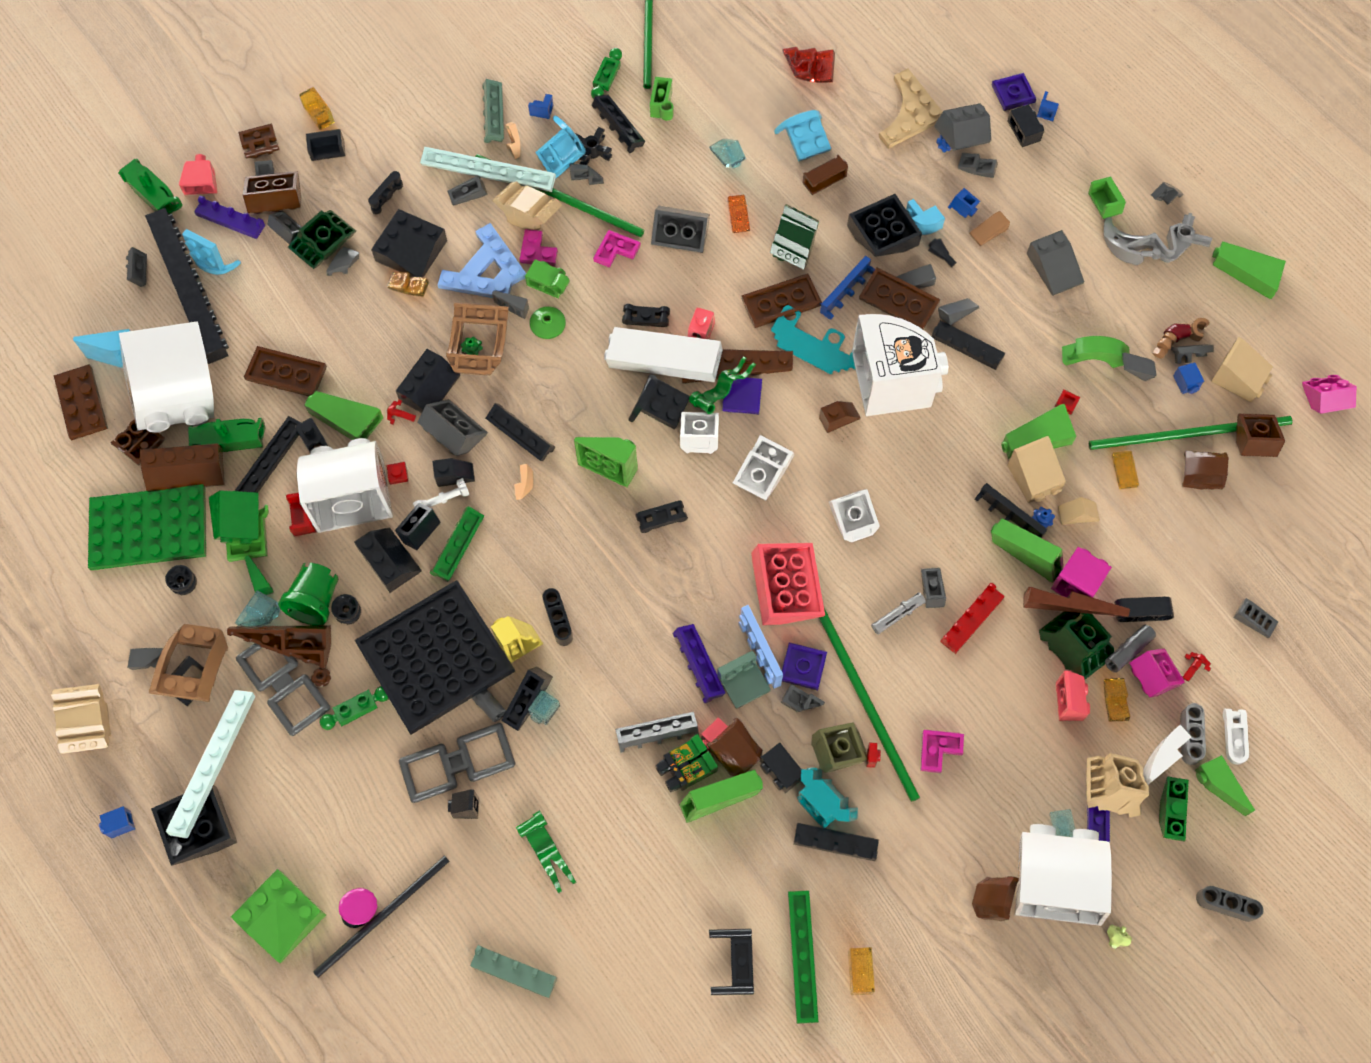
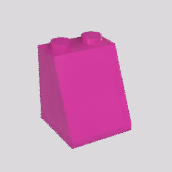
[1051,547,1112,598]

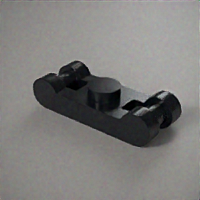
[368,171,403,214]
[622,304,670,327]
[635,500,688,533]

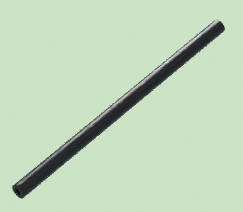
[313,855,450,978]

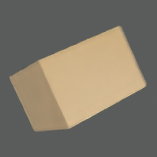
[1058,497,1100,525]

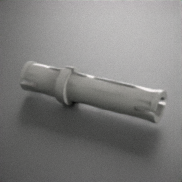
[871,592,926,635]

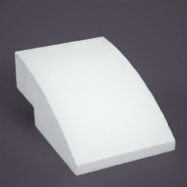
[733,435,794,501]
[1143,725,1191,785]

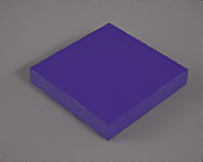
[991,73,1036,111]
[722,378,762,414]
[782,642,827,691]

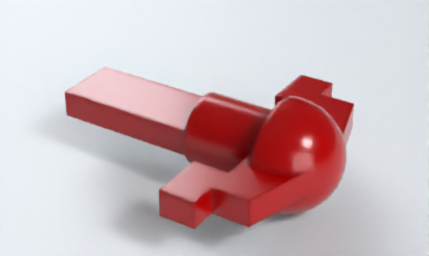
[387,399,416,425]
[1182,652,1211,682]

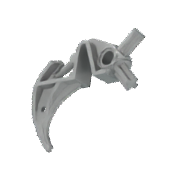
[1103,213,1212,265]

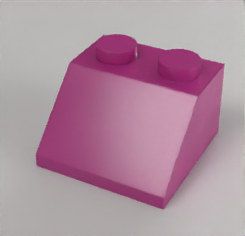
[1129,648,1185,698]

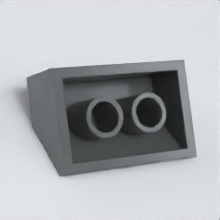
[934,103,991,151]
[651,206,710,253]
[417,399,488,456]

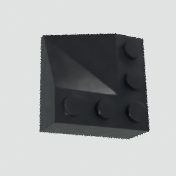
[847,194,922,257]
[371,209,448,281]
[151,785,237,866]

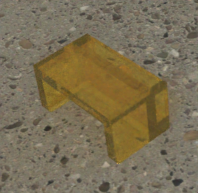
[299,87,335,130]
[848,947,875,995]

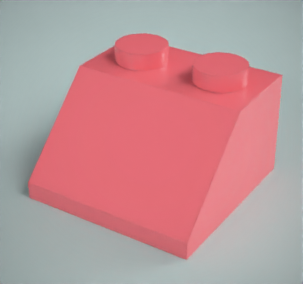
[1056,671,1090,721]

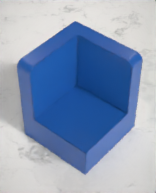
[1037,91,1059,121]
[528,94,554,119]

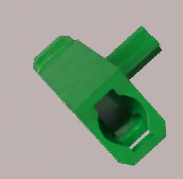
[118,159,183,214]
[188,418,266,452]

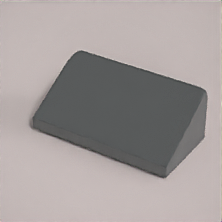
[267,210,301,244]

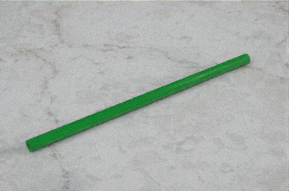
[643,0,653,89]
[475,154,645,238]
[1089,416,1293,450]
[819,608,920,802]

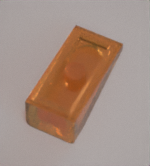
[727,195,750,233]

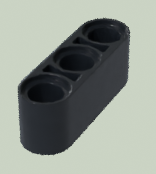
[542,588,573,646]
[1114,596,1174,622]

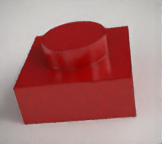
[1055,389,1081,415]
[386,462,409,485]
[867,742,881,768]

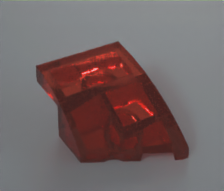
[782,47,835,83]

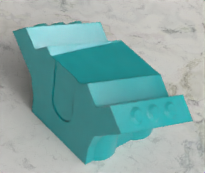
[797,768,858,828]

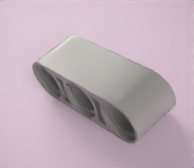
[1180,703,1206,765]

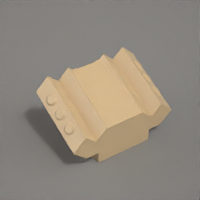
[492,181,562,231]
[51,684,111,754]
[1086,753,1149,818]

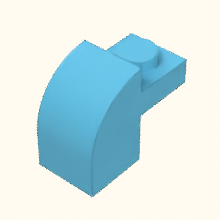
[906,199,945,235]

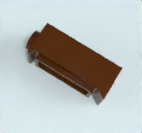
[802,154,848,195]

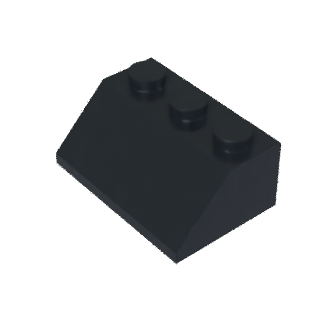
[396,349,460,413]
[354,528,422,593]

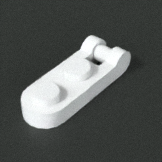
[1223,708,1249,765]

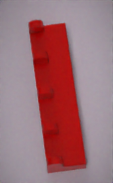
[940,583,1005,654]

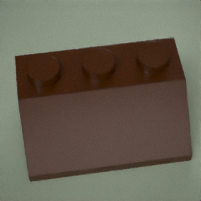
[243,171,302,214]

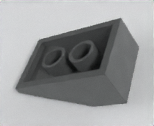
[1027,230,1084,296]

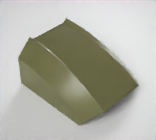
[811,722,868,773]

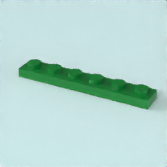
[788,891,819,1024]

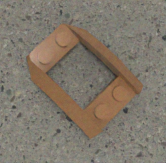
[446,303,509,376]
[149,624,228,702]

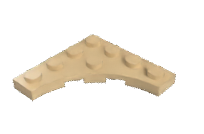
[879,68,943,149]

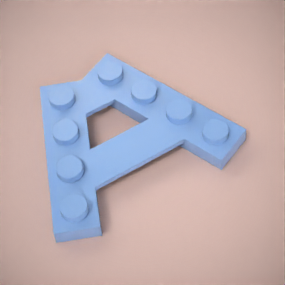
[437,223,526,298]

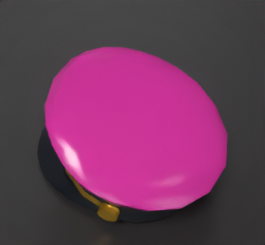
[339,888,377,928]

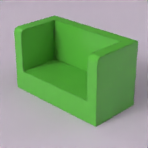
[1088,176,1126,219]

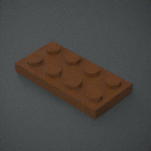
[859,267,940,330]
[741,273,822,328]
[244,346,327,397]
[53,364,108,441]

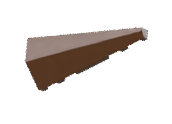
[227,625,332,669]

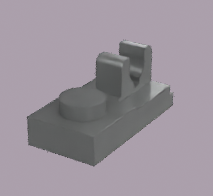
[126,247,147,287]
[1171,344,1214,364]

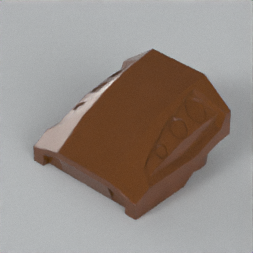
[110,420,165,466]
[1182,451,1229,490]
[707,717,763,777]
[972,876,1019,921]

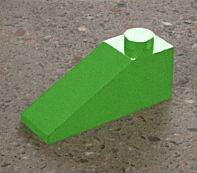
[1195,755,1255,816]

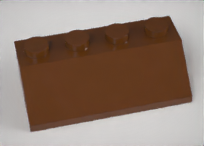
[140,443,225,491]

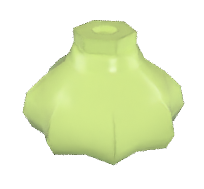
[1107,925,1132,949]

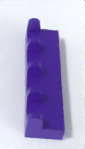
[194,195,265,239]
[672,624,726,703]

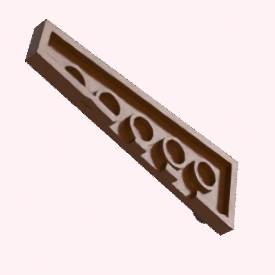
[682,349,793,384]

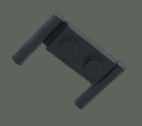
[709,929,754,995]

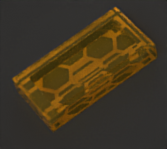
[1112,451,1139,489]

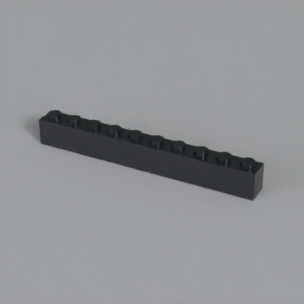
[145,208,229,364]

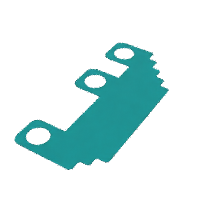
[771,305,855,374]

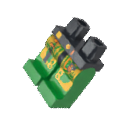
[656,734,718,793]

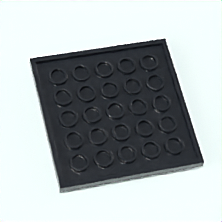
[355,580,515,735]

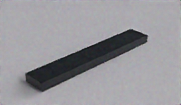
[235,416,301,493]

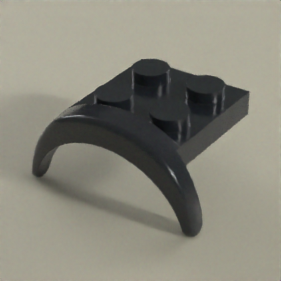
[628,374,690,429]

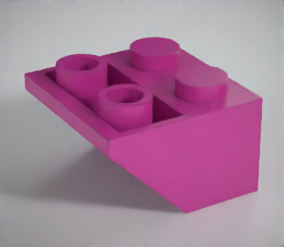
[1302,375,1357,414]

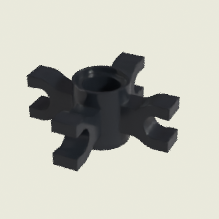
[575,126,612,165]

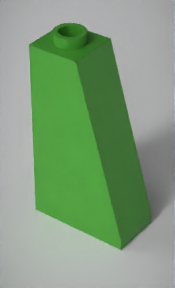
[1212,241,1286,299]
[304,391,384,440]
[1001,404,1076,459]
[991,518,1063,583]
[679,770,763,823]

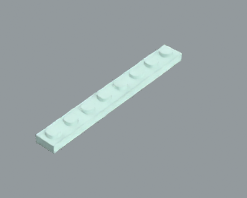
[420,147,556,192]
[166,690,255,838]

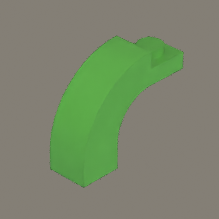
[1062,336,1130,368]

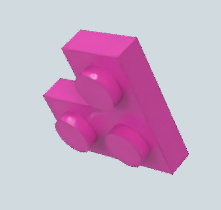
[520,229,558,267]
[593,230,641,268]
[920,730,964,773]

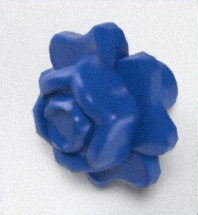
[936,135,951,153]
[1032,507,1055,528]

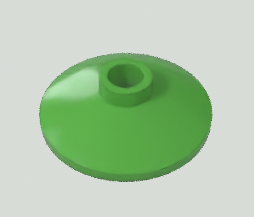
[530,307,566,339]

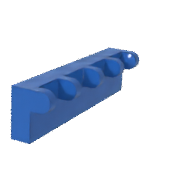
[820,256,875,320]

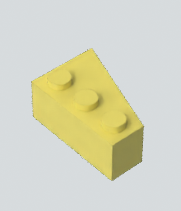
[491,616,543,663]

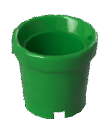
[278,563,339,625]

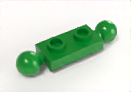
[591,48,622,99]
[319,686,389,730]

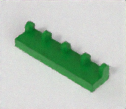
[430,506,484,582]

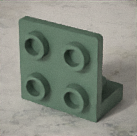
[717,650,771,709]

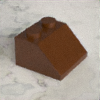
[1236,413,1285,457]

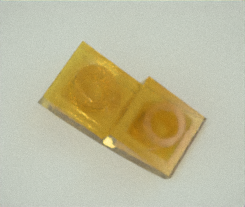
[387,272,429,297]

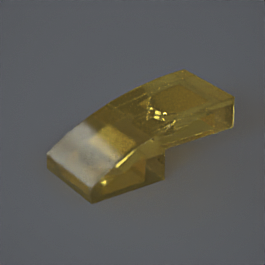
[1104,678,1130,722]

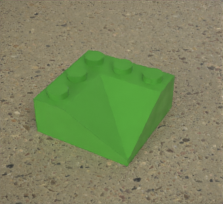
[574,437,638,488]
[231,869,326,963]

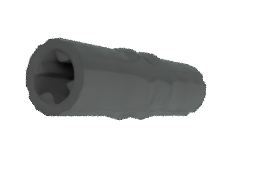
[1105,625,1156,673]
[471,689,506,722]

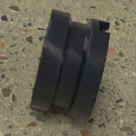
[165,565,197,596]
[331,594,361,625]

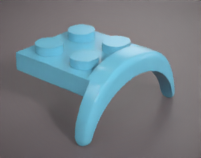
[774,110,831,162]
[535,115,586,179]
[182,229,241,275]

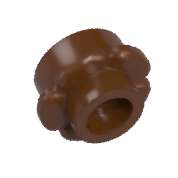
[311,668,331,687]

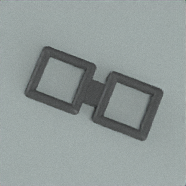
[236,643,330,736]
[399,723,515,803]

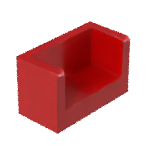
[286,492,317,537]

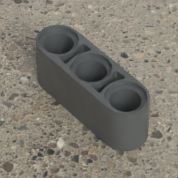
[1196,886,1264,922]

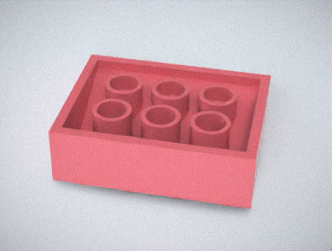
[751,543,825,625]

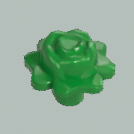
[461,337,483,355]

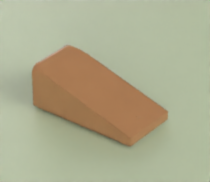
[969,211,1010,246]

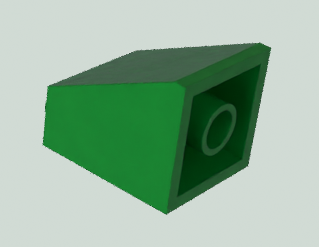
[209,490,259,544]

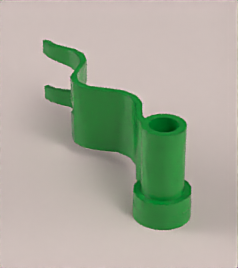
[689,357,756,414]
[516,810,576,893]

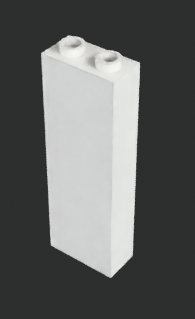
[604,327,723,382]

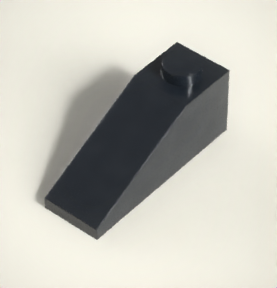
[501,666,553,731]

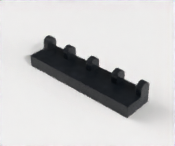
[592,95,645,153]
[931,320,1005,370]
[485,403,555,461]
[974,483,1048,538]
[793,823,879,861]

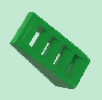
[244,556,273,597]

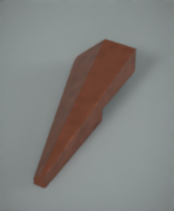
[1023,587,1130,617]

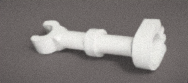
[413,478,470,507]

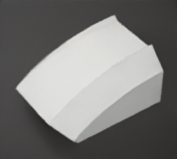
[680,412,719,454]
[829,489,879,542]

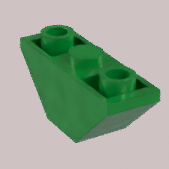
[1159,776,1189,842]

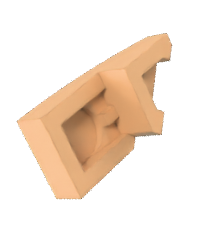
[505,122,520,159]
[514,464,533,500]

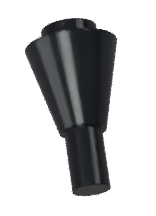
[928,238,957,267]

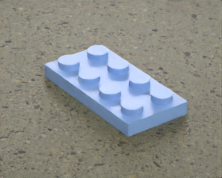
[738,605,783,689]

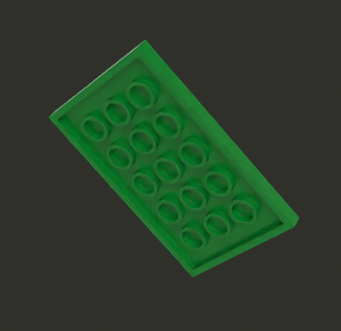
[88,484,206,570]

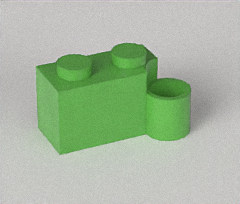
[650,76,674,121]
[525,259,570,299]

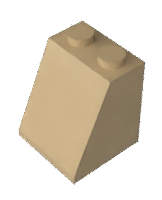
[1211,337,1273,403]
[1007,436,1066,503]

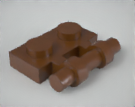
[238,123,280,159]

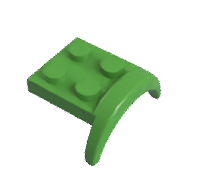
[226,505,269,562]

